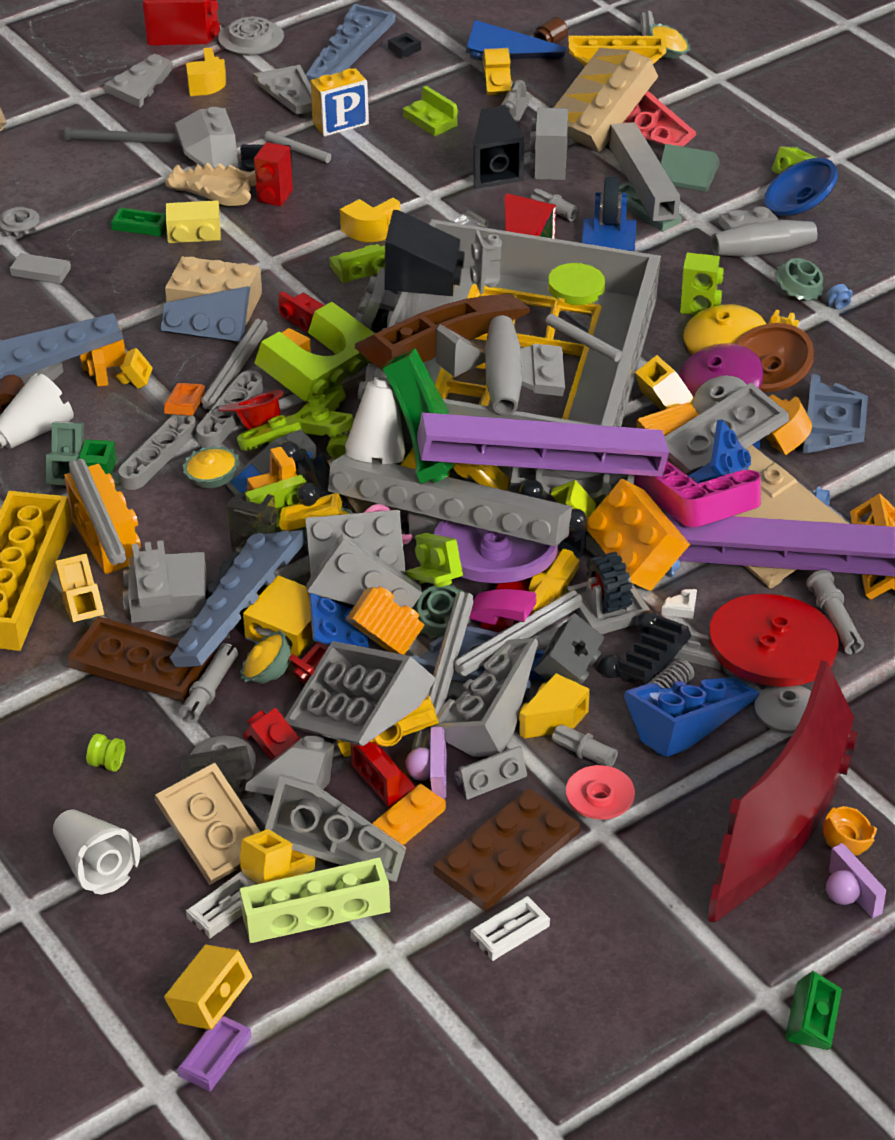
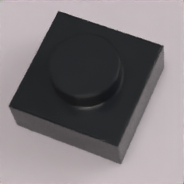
[388,32,421,58]

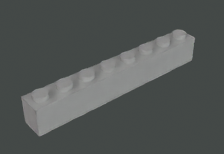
[328,454,572,546]

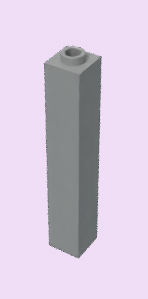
[609,122,680,221]

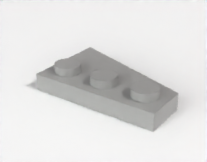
[253,65,312,114]

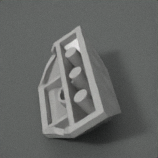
[175,107,239,169]

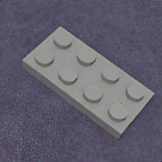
[665,383,789,473]

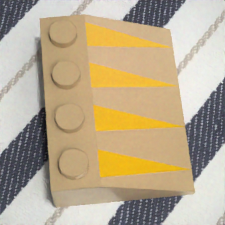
[554,48,658,153]

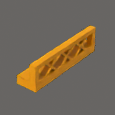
[850,493,895,600]

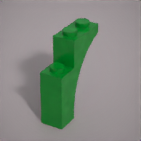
[383,348,455,484]

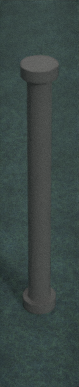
[65,126,181,146]

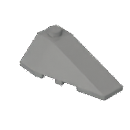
[429,638,538,757]
[265,774,406,882]

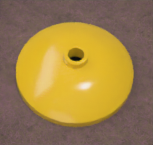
[683,304,766,355]

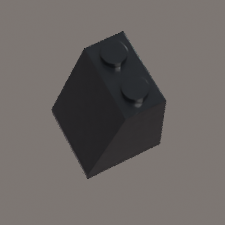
[473,105,524,189]
[384,209,465,297]

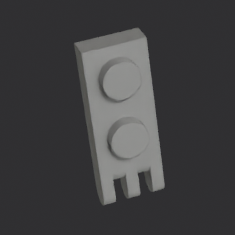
[132,540,172,608]

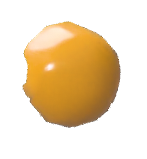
[822,806,877,856]

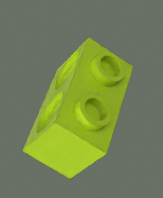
[680,253,724,315]

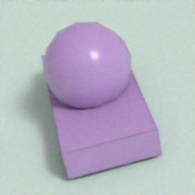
[405,727,447,800]
[826,843,886,919]

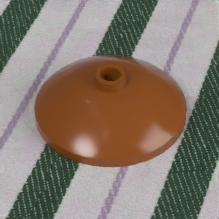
[734,323,814,392]

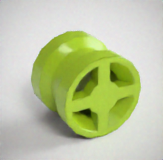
[86,733,126,772]

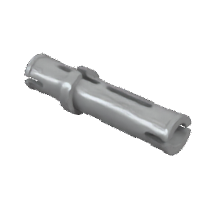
[179,643,238,723]

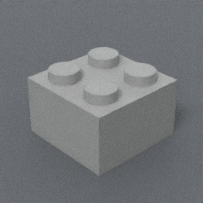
[530,108,568,180]

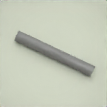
[265,131,331,163]
[546,314,622,362]

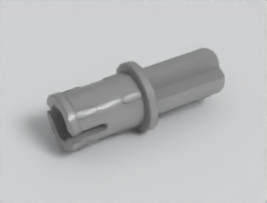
[530,189,579,222]
[552,725,618,767]

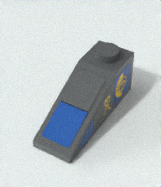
[225,429,317,504]

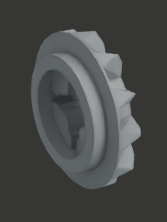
[0,207,40,237]

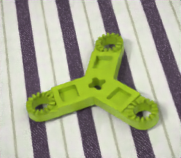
[237,385,354,451]

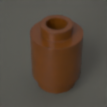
[533,17,568,44]
[0,375,25,414]

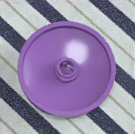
[434,519,558,583]

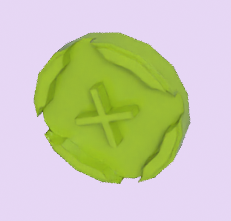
[548,263,605,305]

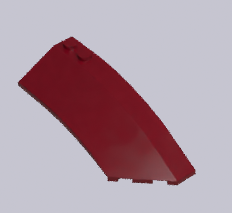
[708,660,858,923]

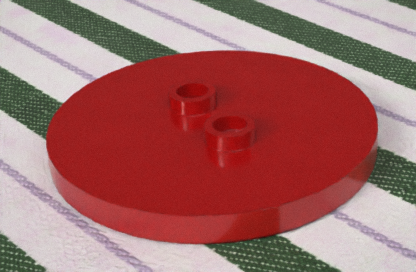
[708,594,839,687]

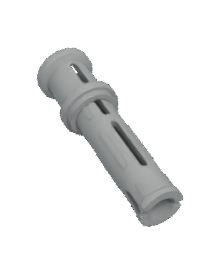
[806,570,864,654]

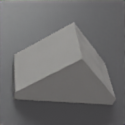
[436,324,485,377]

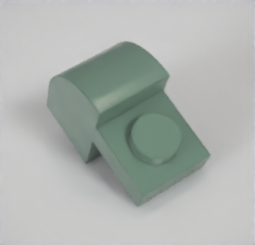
[46,421,84,485]

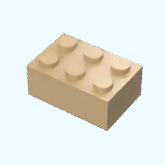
[165,256,262,325]

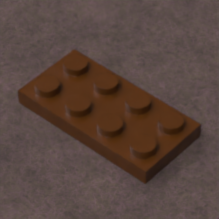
[67,616,213,702]
[434,788,580,912]

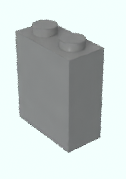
[123,552,207,623]

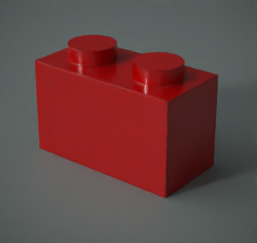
[254,142,293,206]

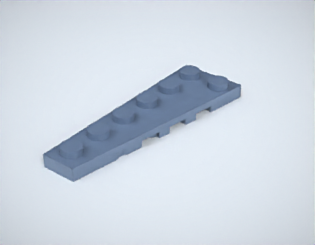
[306,3,395,84]
[0,313,124,380]
[170,530,307,667]

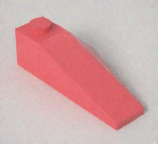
[623,91,697,147]

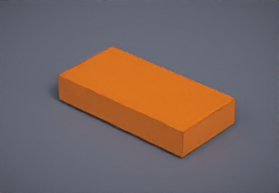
[164,383,205,416]

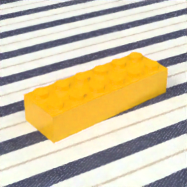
[0,491,72,651]

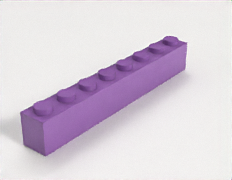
[417,413,669,477]
[665,512,895,576]

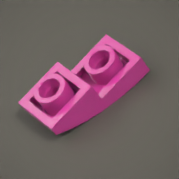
[469,589,536,625]

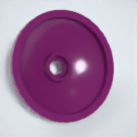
[678,343,763,397]

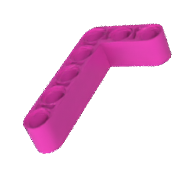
[633,461,761,527]

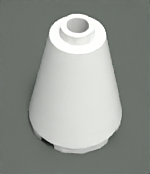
[0,373,74,449]
[345,377,405,464]
[53,810,140,895]

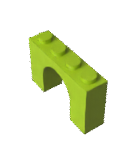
[255,302,375,402]

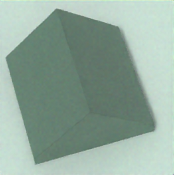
[661,144,720,192]

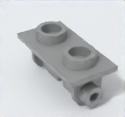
[501,80,532,122]
[470,230,502,294]
[454,745,527,800]

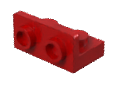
[278,291,325,333]
[350,741,415,807]

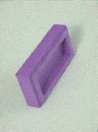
[177,1016,252,1092]

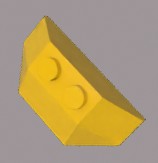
[568,36,666,67]

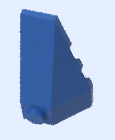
[466,20,567,61]
[624,677,759,757]

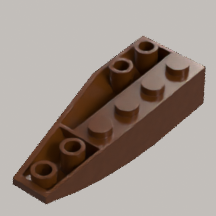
[355,294,530,372]

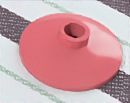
[566,765,635,820]

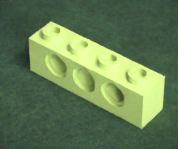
[239,858,390,943]

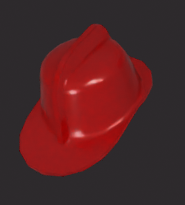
[218,390,284,429]

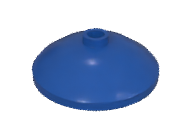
[764,158,838,216]

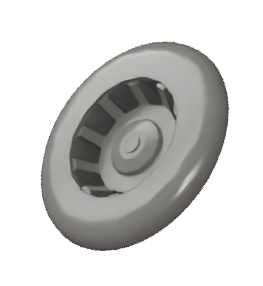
[218,17,284,55]

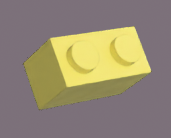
[166,200,221,243]

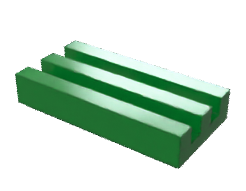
[111,208,166,237]

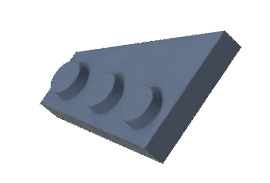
[161,286,250,342]

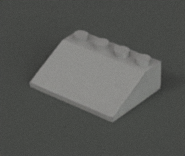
[285,641,436,746]

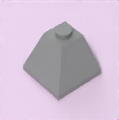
[245,736,334,796]

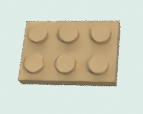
[154,763,261,885]

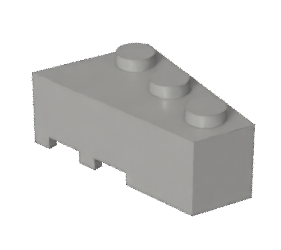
[306,533,422,608]

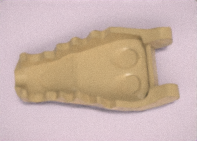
[165,163,256,206]

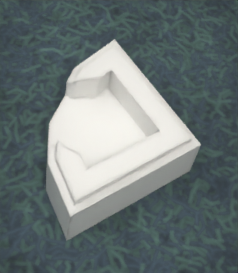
[661,589,697,619]

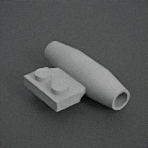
[711,207,818,257]
[485,315,565,415]

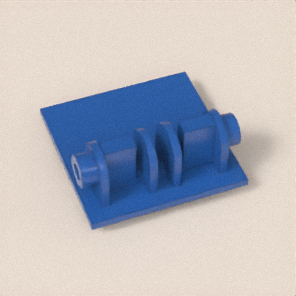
[309,593,369,648]

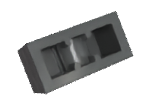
[533,613,605,685]

